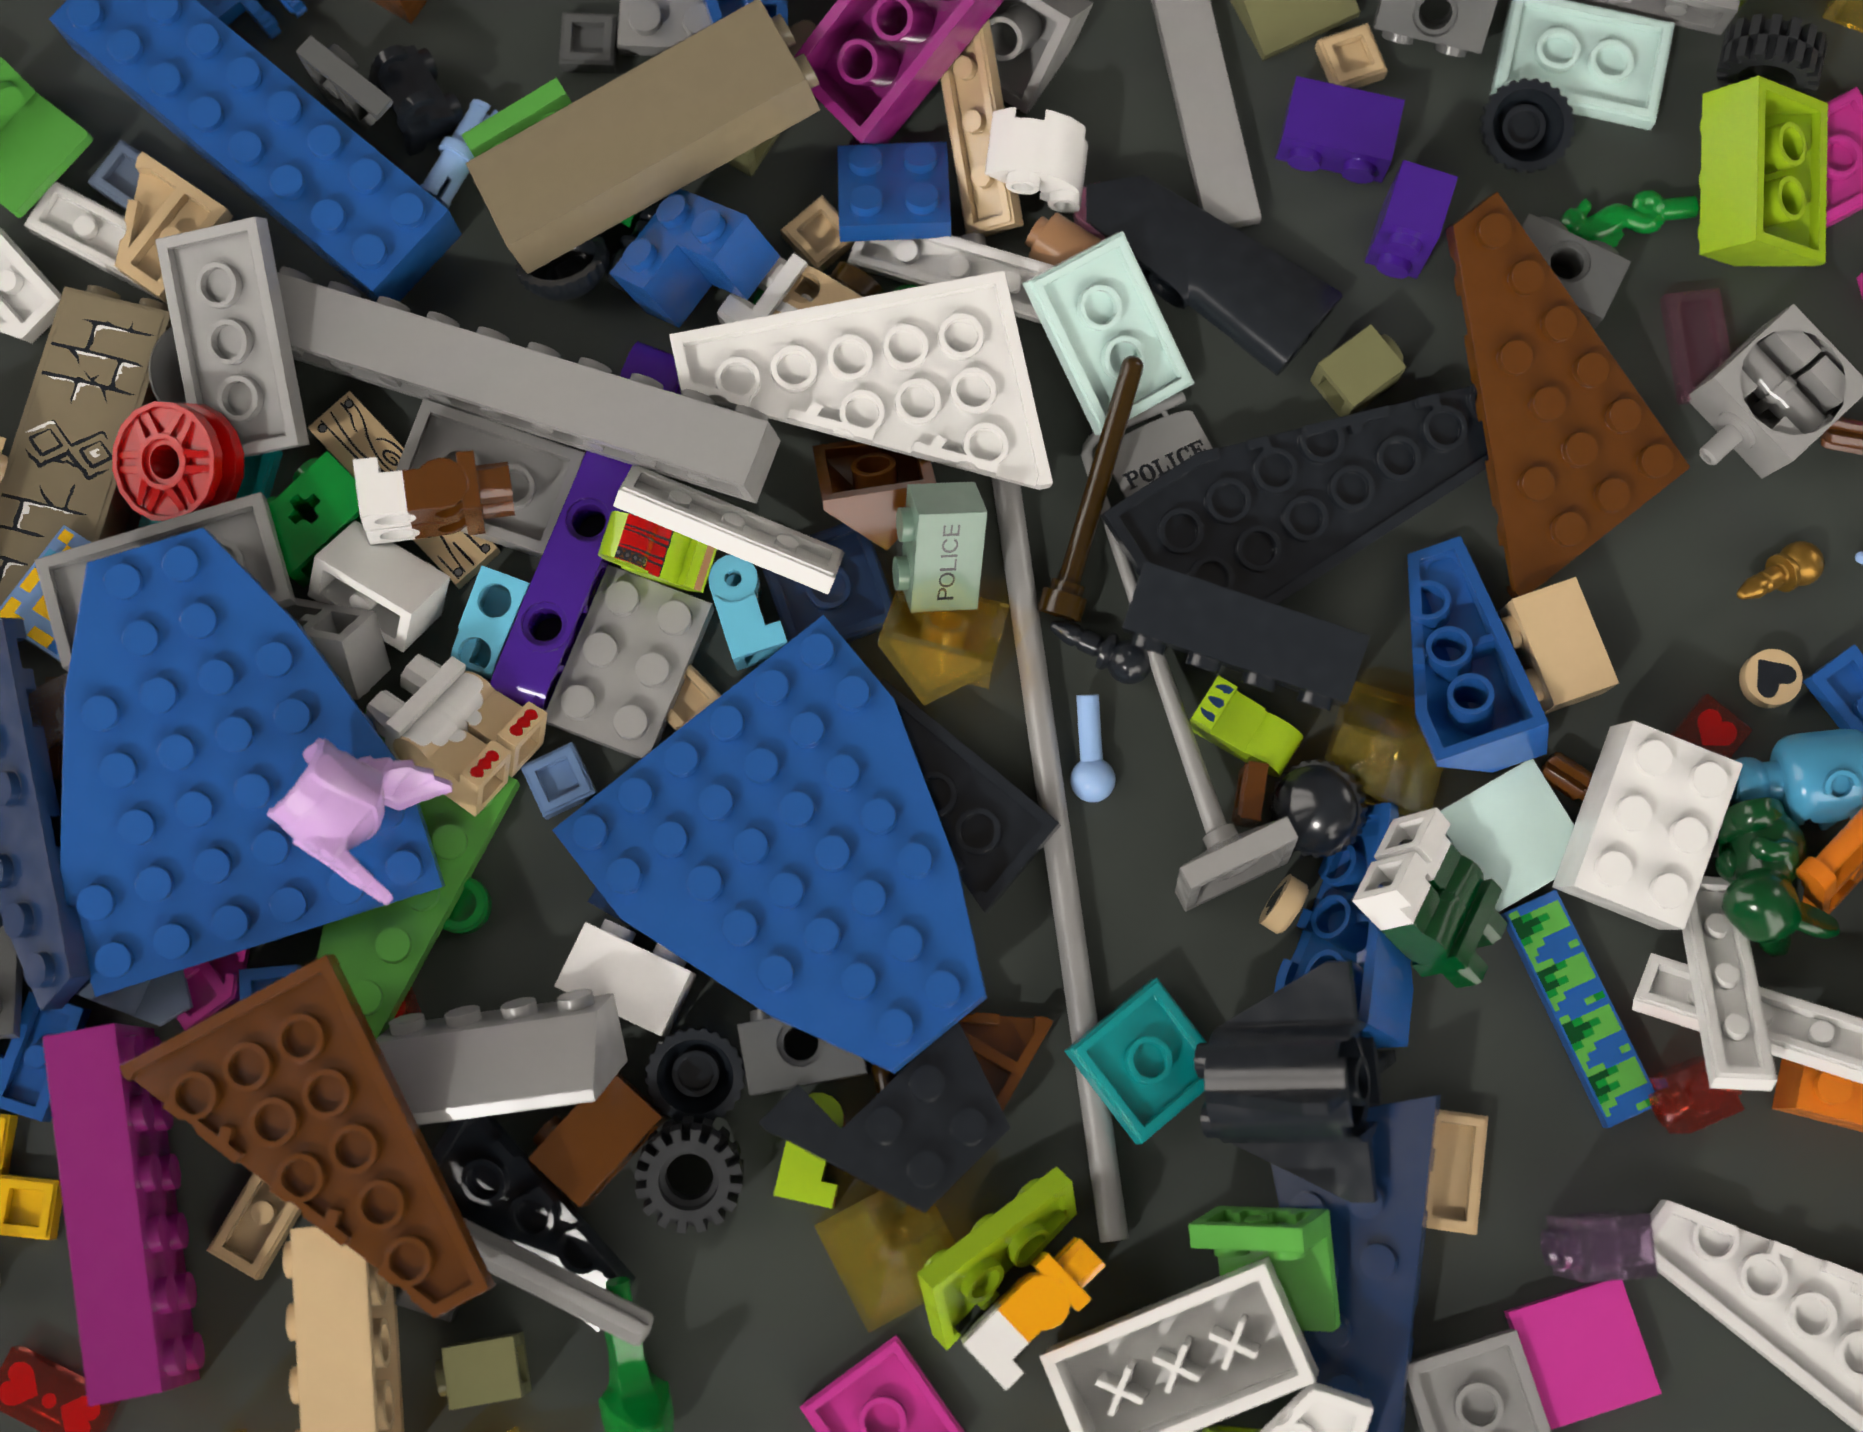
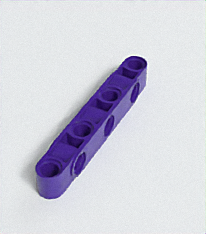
[490,341,682,711]

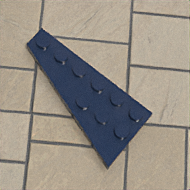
[0,618,91,1011]
[1271,1094,1441,1432]

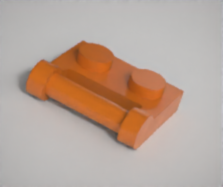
[1795,798,1863,914]

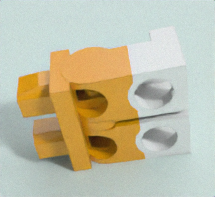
[960,1237,1105,1391]

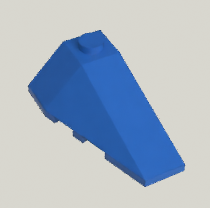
[1407,536,1549,773]
[1274,802,1413,1049]

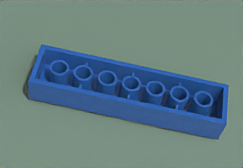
[49,0,462,302]

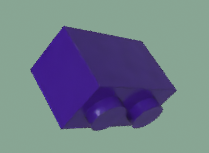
[1275,76,1405,183]
[1364,160,1458,279]

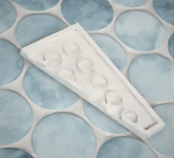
[1626,1199,1863,1432]

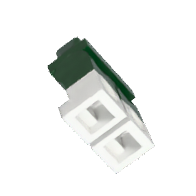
[1352,807,1508,988]

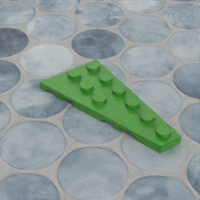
[317,707,520,1038]

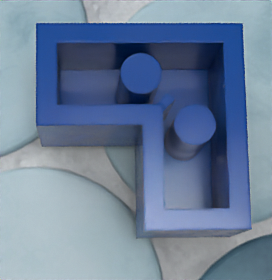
[609,189,780,328]

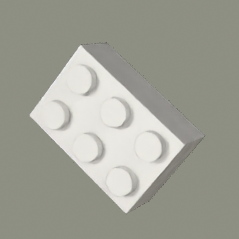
[1552,721,1743,930]

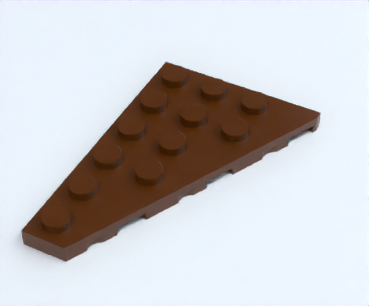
[1445,192,1691,599]
[119,954,496,1318]

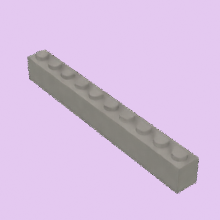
[277,266,781,504]

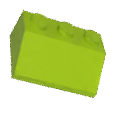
[1698,76,1828,266]

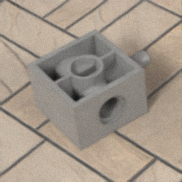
[1685,304,1863,479]

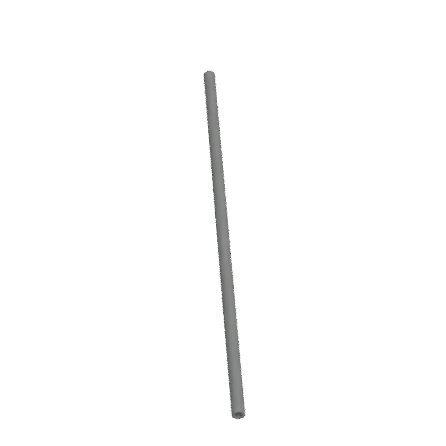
[959,233,1129,1242]

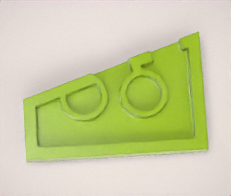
[917,1166,1077,1350]

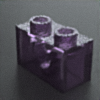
[1541,1210,1658,1283]

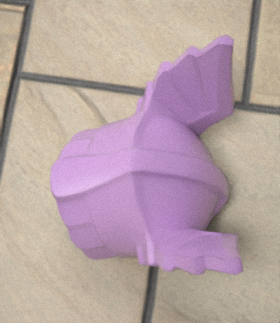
[267,738,452,905]

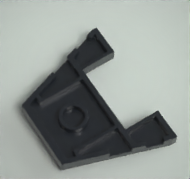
[759,1022,1010,1214]

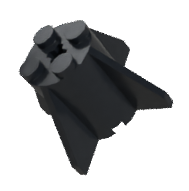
[1194,959,1396,1203]

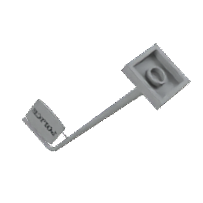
[1081,391,1299,912]

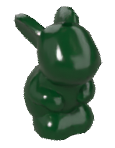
[1715,797,1840,957]

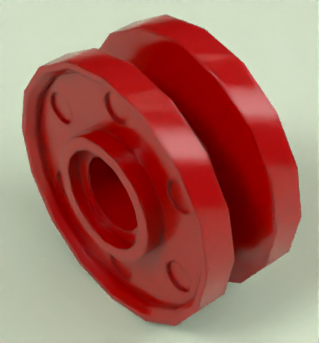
[112,401,244,521]

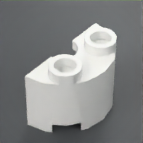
[985,107,1088,213]

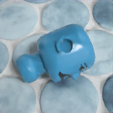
[1730,729,1863,830]

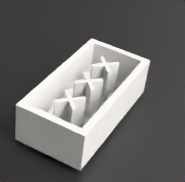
[1039,1256,1318,1432]

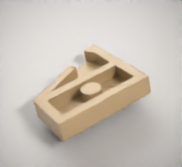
[115,151,233,303]

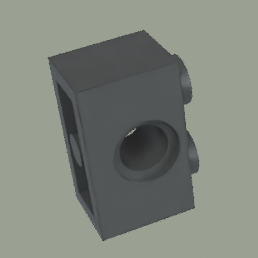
[1374,0,1498,57]
[1521,213,1631,330]
[737,1009,868,1096]

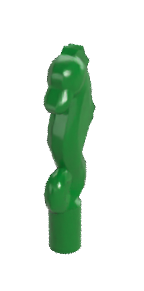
[1560,190,1698,248]

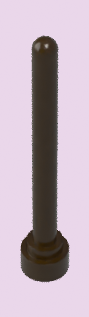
[1037,355,1144,622]

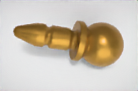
[1736,541,1825,600]

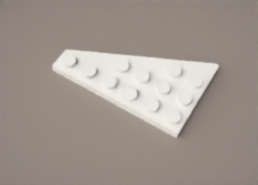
[669,270,1053,490]

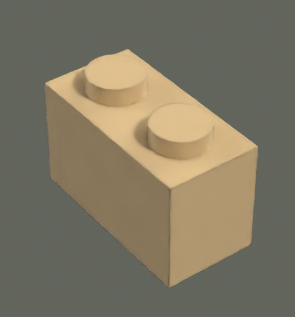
[1499,577,1619,714]

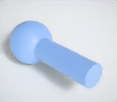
[1070,694,1116,803]

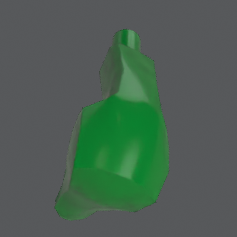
[598,1277,674,1432]

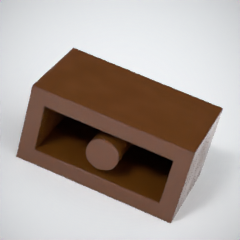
[528,1072,668,1207]

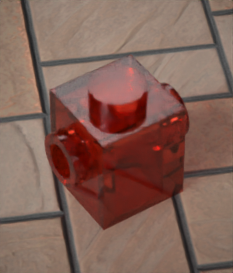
[1649,1056,1745,1134]

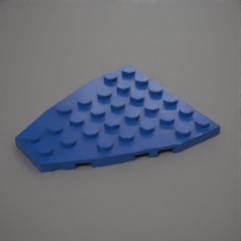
[60,528,445,997]
[552,615,987,1074]

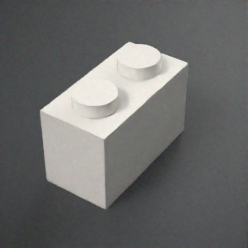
[308,520,450,652]
[554,919,697,1038]

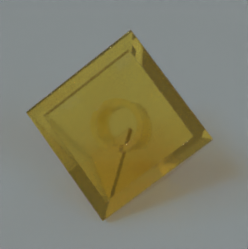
[878,590,1010,706]
[1324,681,1443,815]
[814,1191,956,1333]

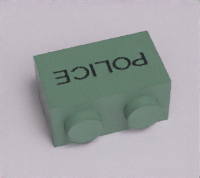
[892,482,987,613]

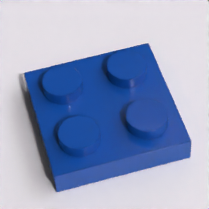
[838,142,951,242]

